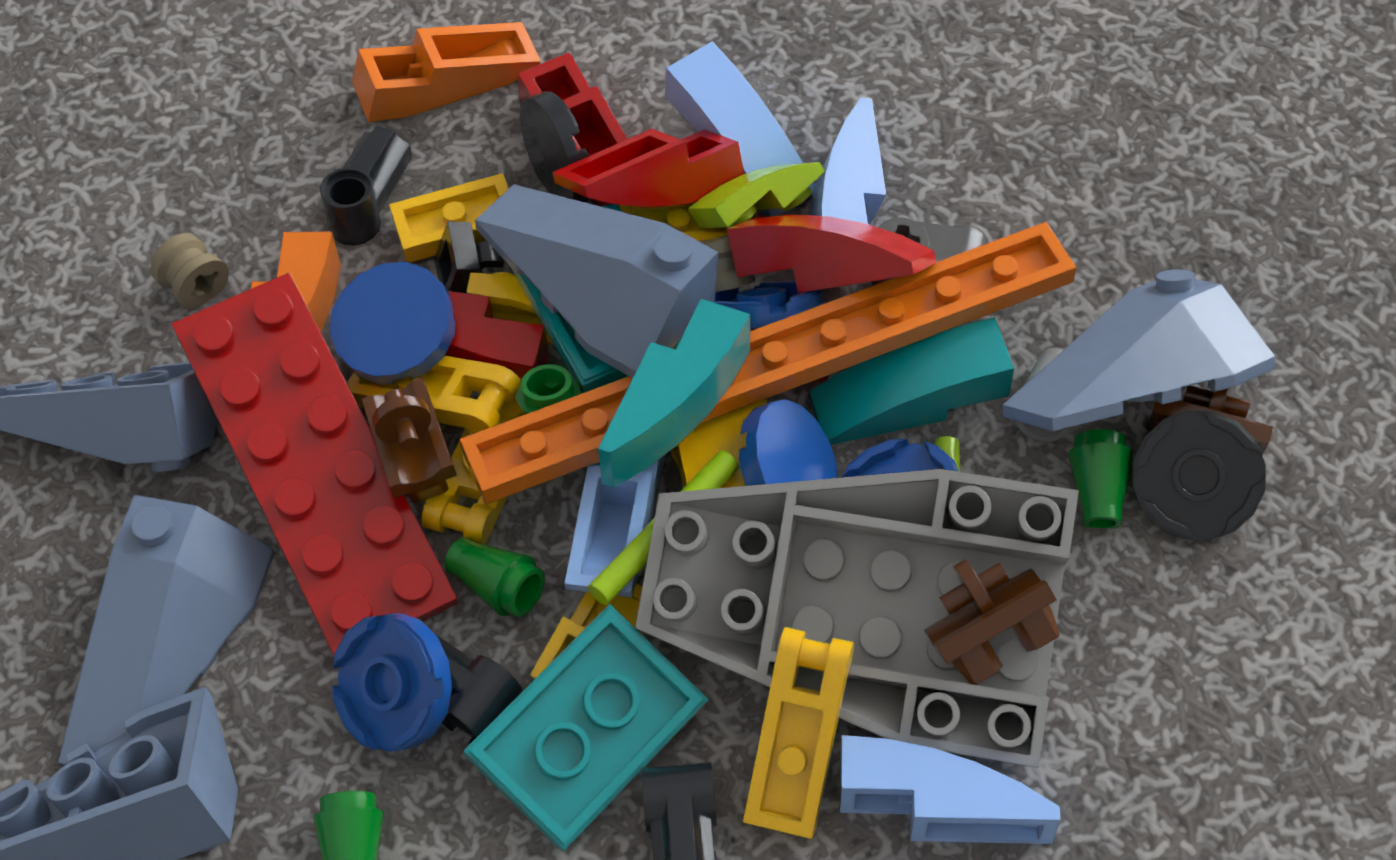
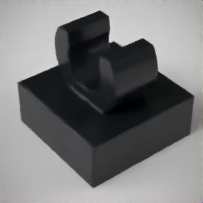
[434,221,504,294]

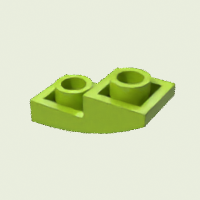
[687,162,825,228]

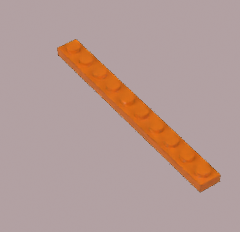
[459,222,1077,505]

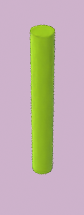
[588,450,739,605]

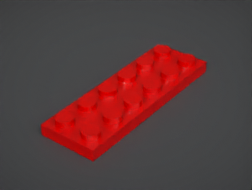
[171,272,458,657]

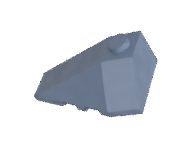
[475,184,718,378]
[1002,269,1275,431]
[0,362,218,472]
[58,495,275,767]
[0,687,238,860]

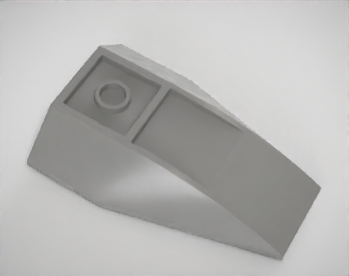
[635,469,1079,768]

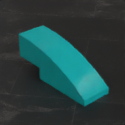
[598,299,750,488]
[809,317,1015,445]

